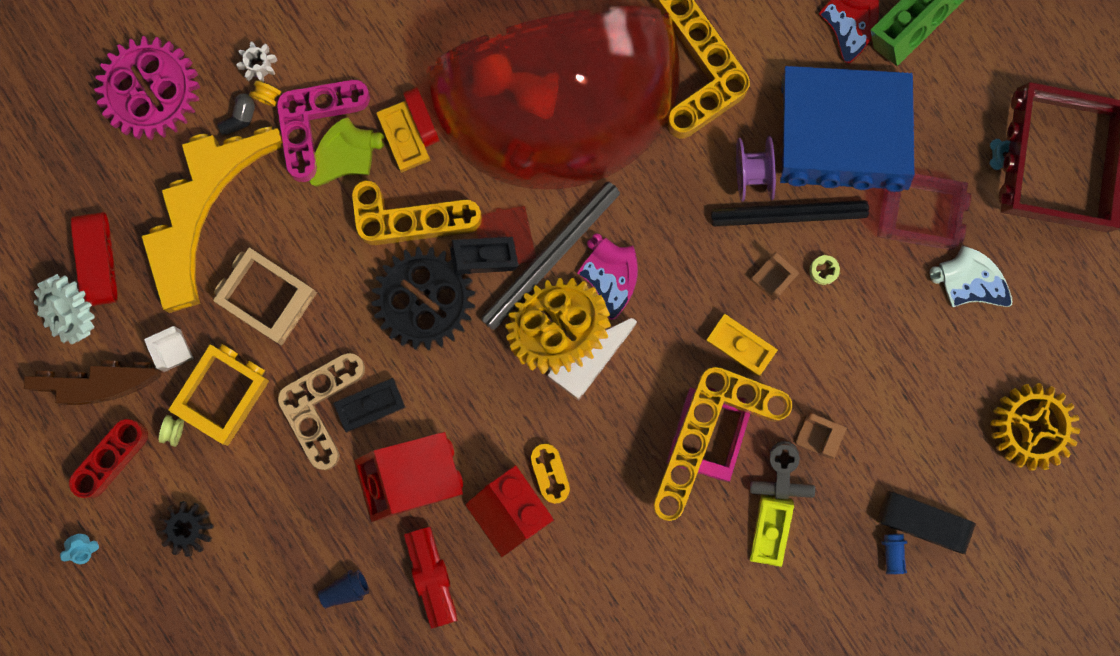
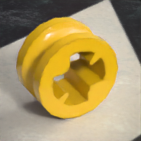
[249,81,281,107]

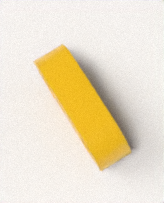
[531,444,570,504]

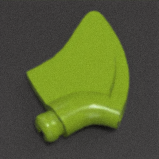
[310,118,384,187]

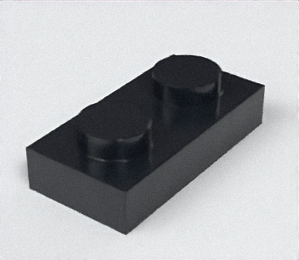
[449,237,519,275]
[334,378,406,433]

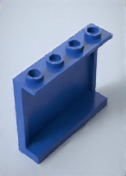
[780,66,915,192]

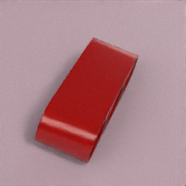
[71,212,118,306]
[69,419,148,499]

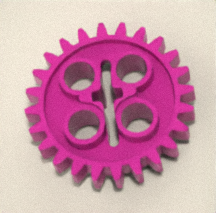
[94,36,200,140]

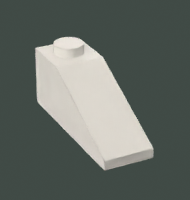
[547,318,637,401]

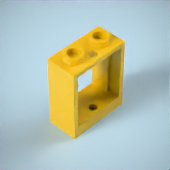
[168,344,269,446]

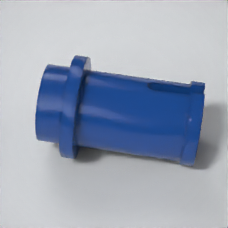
[881,534,907,574]

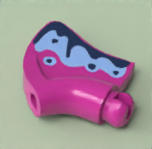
[578,233,638,320]

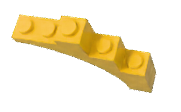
[142,127,283,313]

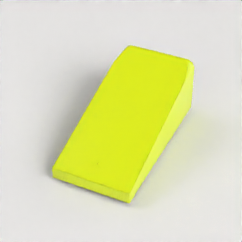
[750,494,794,567]

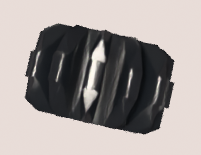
[157,501,214,557]

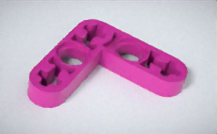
[277,80,370,182]

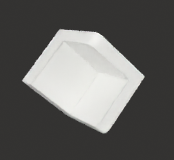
[144,326,194,372]

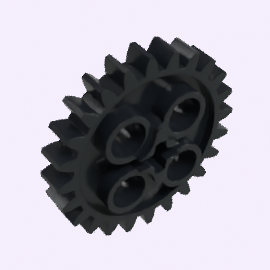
[371,247,476,351]

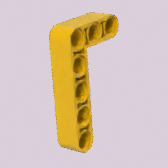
[652,0,750,139]
[653,367,792,521]

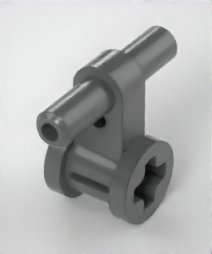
[750,441,815,499]

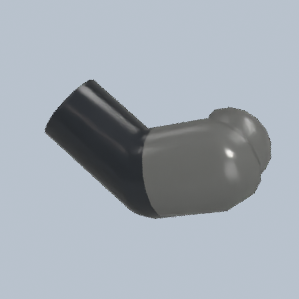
[217,93,255,137]

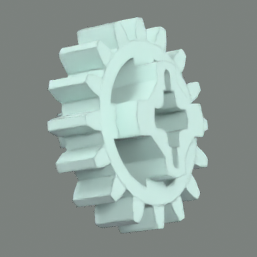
[34,274,95,344]

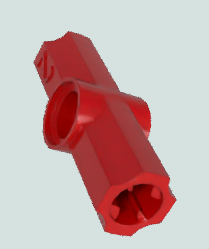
[404,526,458,629]

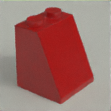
[354,432,463,522]
[465,465,555,557]

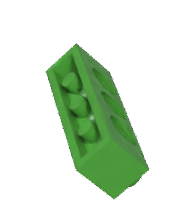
[871,0,964,66]

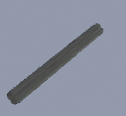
[481,181,620,330]

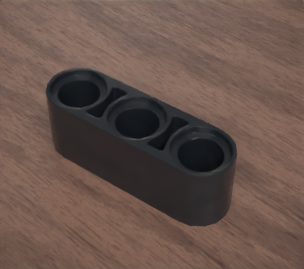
[876,491,976,554]

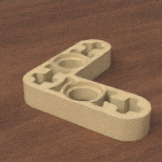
[278,353,365,470]

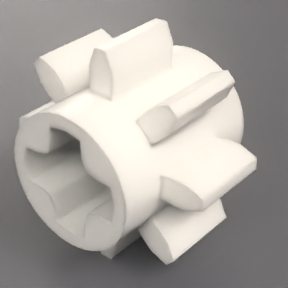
[236,42,278,82]

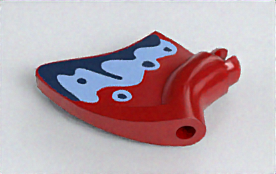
[819,0,879,64]

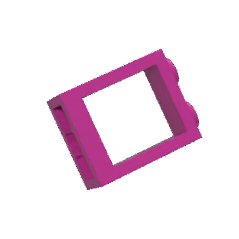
[666,387,750,482]

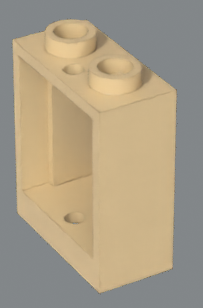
[213,247,317,346]

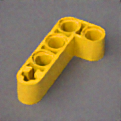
[352,181,482,245]

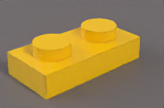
[376,100,431,173]
[706,314,778,377]

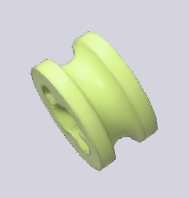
[809,255,840,285]
[159,415,184,447]

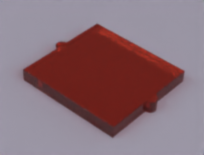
[477,206,536,264]

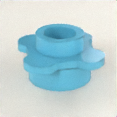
[990,139,1010,170]
[60,534,99,564]

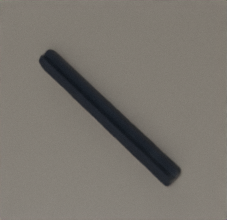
[711,200,869,227]

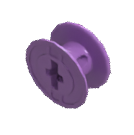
[736,136,776,202]

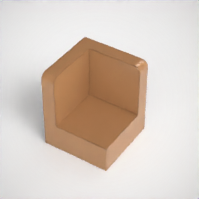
[751,252,799,301]
[796,413,847,459]

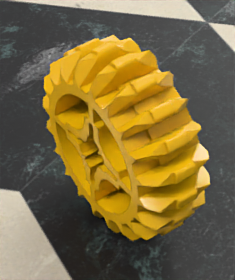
[991,383,1080,471]

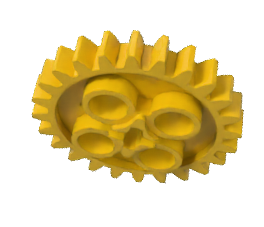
[506,278,611,375]

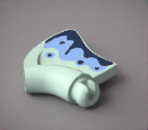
[930,246,1013,307]

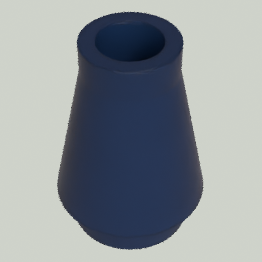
[318,570,369,609]

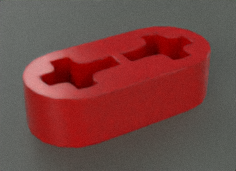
[403,87,440,148]

